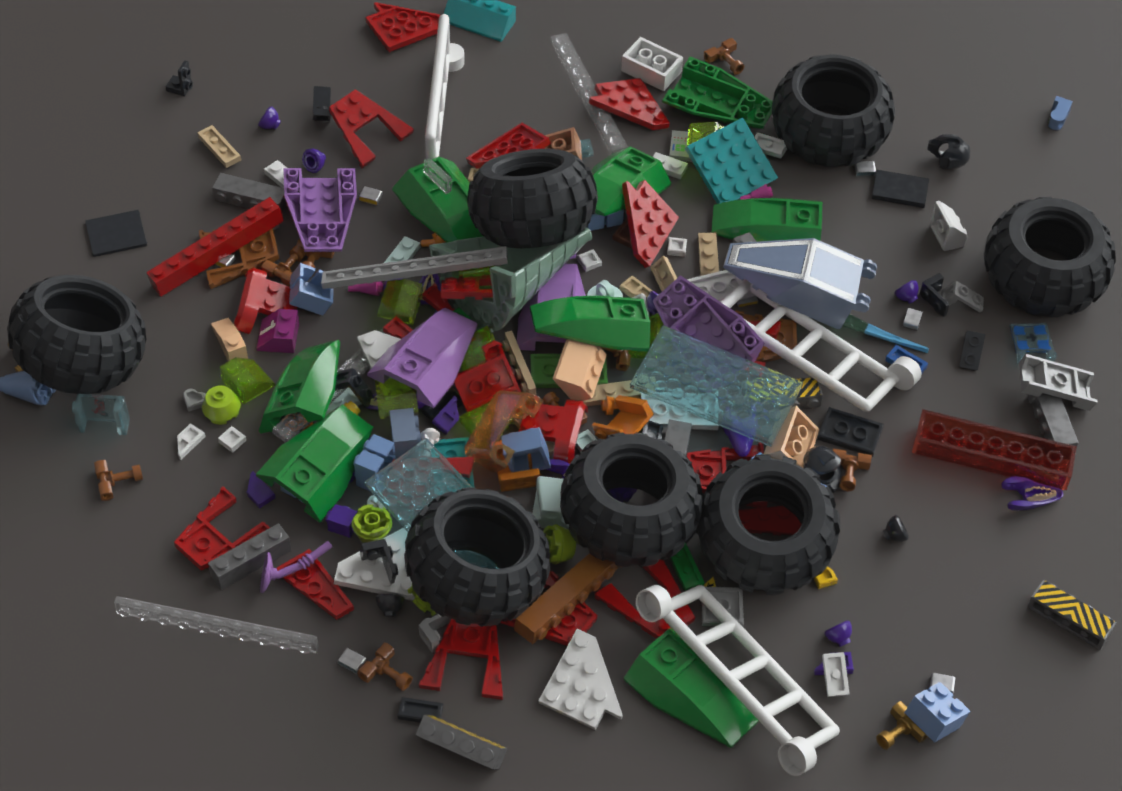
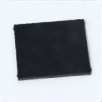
[85,209,148,257]

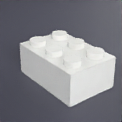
[621,37,683,91]

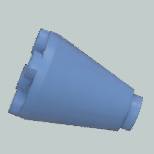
[0,371,56,405]

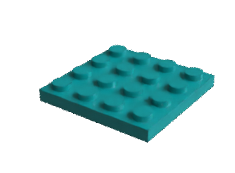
[685,118,778,204]

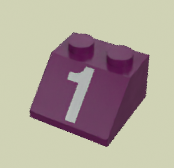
[256,309,299,353]

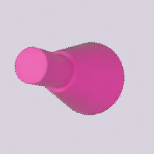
[740,184,773,200]
[348,281,383,296]

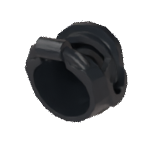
[927,134,971,169]
[803,446,842,493]

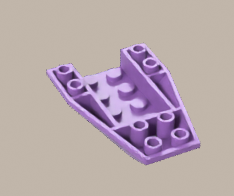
[283,168,357,252]
[517,264,586,351]
[653,275,765,394]
[367,308,477,408]

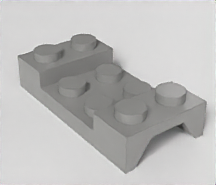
[1018,354,1098,411]

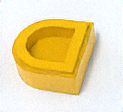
[814,567,838,589]

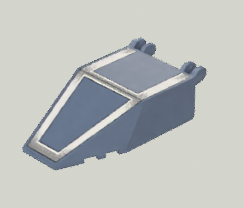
[723,238,877,329]

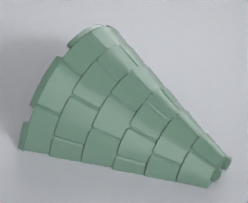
[429,228,592,333]

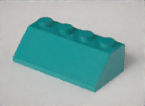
[444,0,516,42]

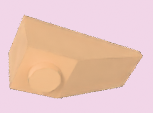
[211,317,248,366]

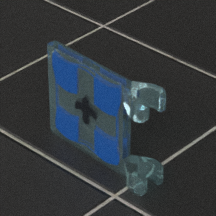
[1010,323,1057,365]

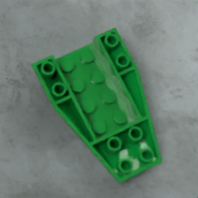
[662,57,773,129]
[591,146,671,216]
[392,156,483,242]
[711,198,823,242]
[530,296,650,352]
[259,339,340,434]
[256,404,374,523]
[624,628,759,748]

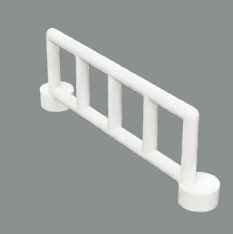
[425,14,464,162]
[721,275,922,412]
[636,585,840,776]

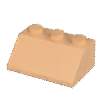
[553,339,607,401]
[764,406,820,468]

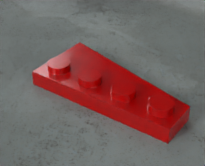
[738,506,801,536]
[277,549,354,620]

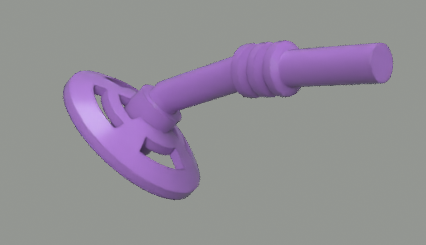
[260,541,332,593]

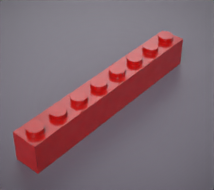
[146,197,284,297]

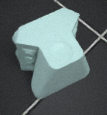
[532,476,569,529]

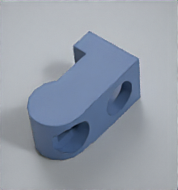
[1048,96,1073,130]

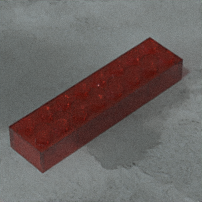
[912,409,1077,490]

